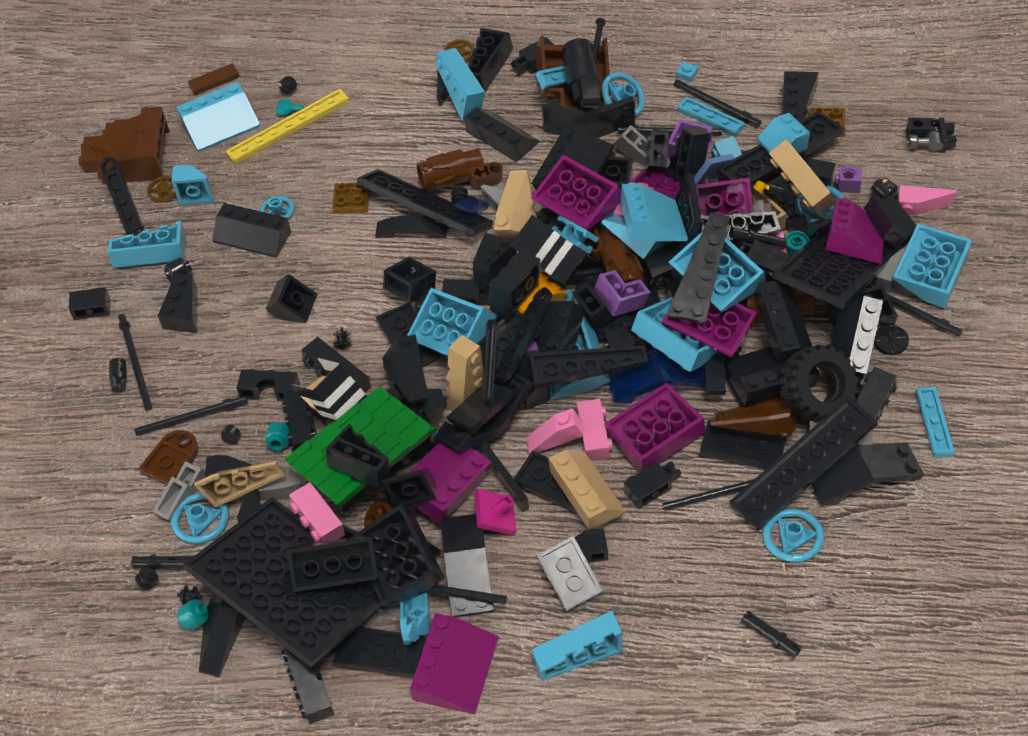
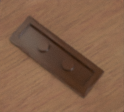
[187,63,240,95]

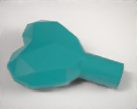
[276,99,304,116]

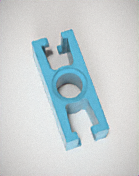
[552,216,599,254]

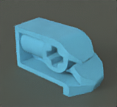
[400,592,431,645]

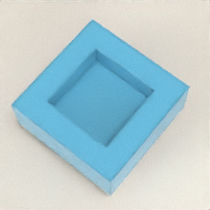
[676,61,699,82]

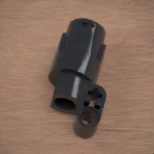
[562,38,601,108]

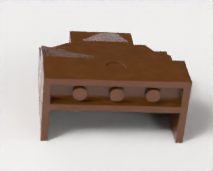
[535,36,611,111]
[78,106,170,184]

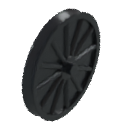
[874,325,909,355]

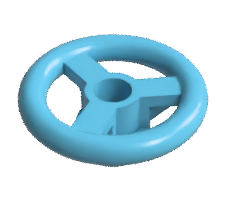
[260,196,294,219]

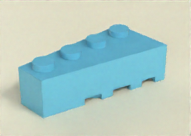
[435,48,485,121]
[108,221,186,268]
[532,611,623,681]

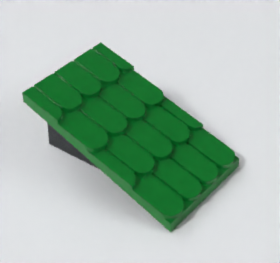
[284,387,437,512]

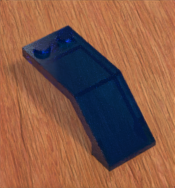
[608,350,706,403]

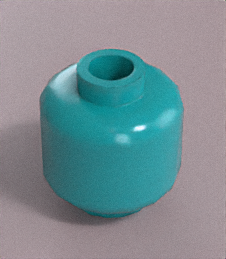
[264,422,290,451]
[177,599,209,631]

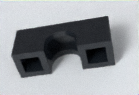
[236,369,300,401]

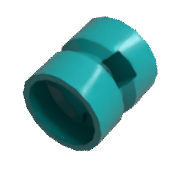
[786,231,809,258]

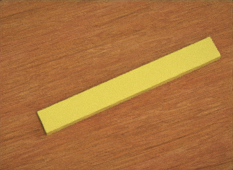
[226,89,349,164]

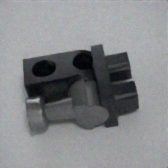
[906,117,957,153]

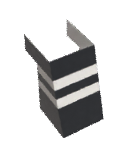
[510,215,595,292]
[291,358,367,425]

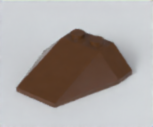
[711,397,797,436]

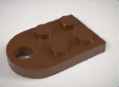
[139,430,198,485]

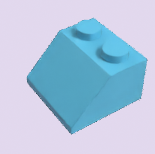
[757,112,810,153]
[172,165,214,205]

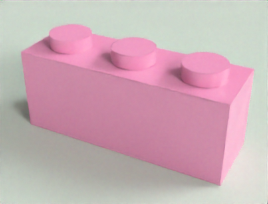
[577,399,613,461]
[289,483,345,543]

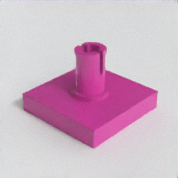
[474,489,517,536]

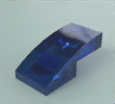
[455,196,489,214]

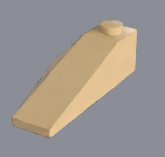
[494,170,537,238]
[194,461,286,507]

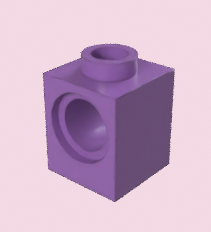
[835,167,862,193]

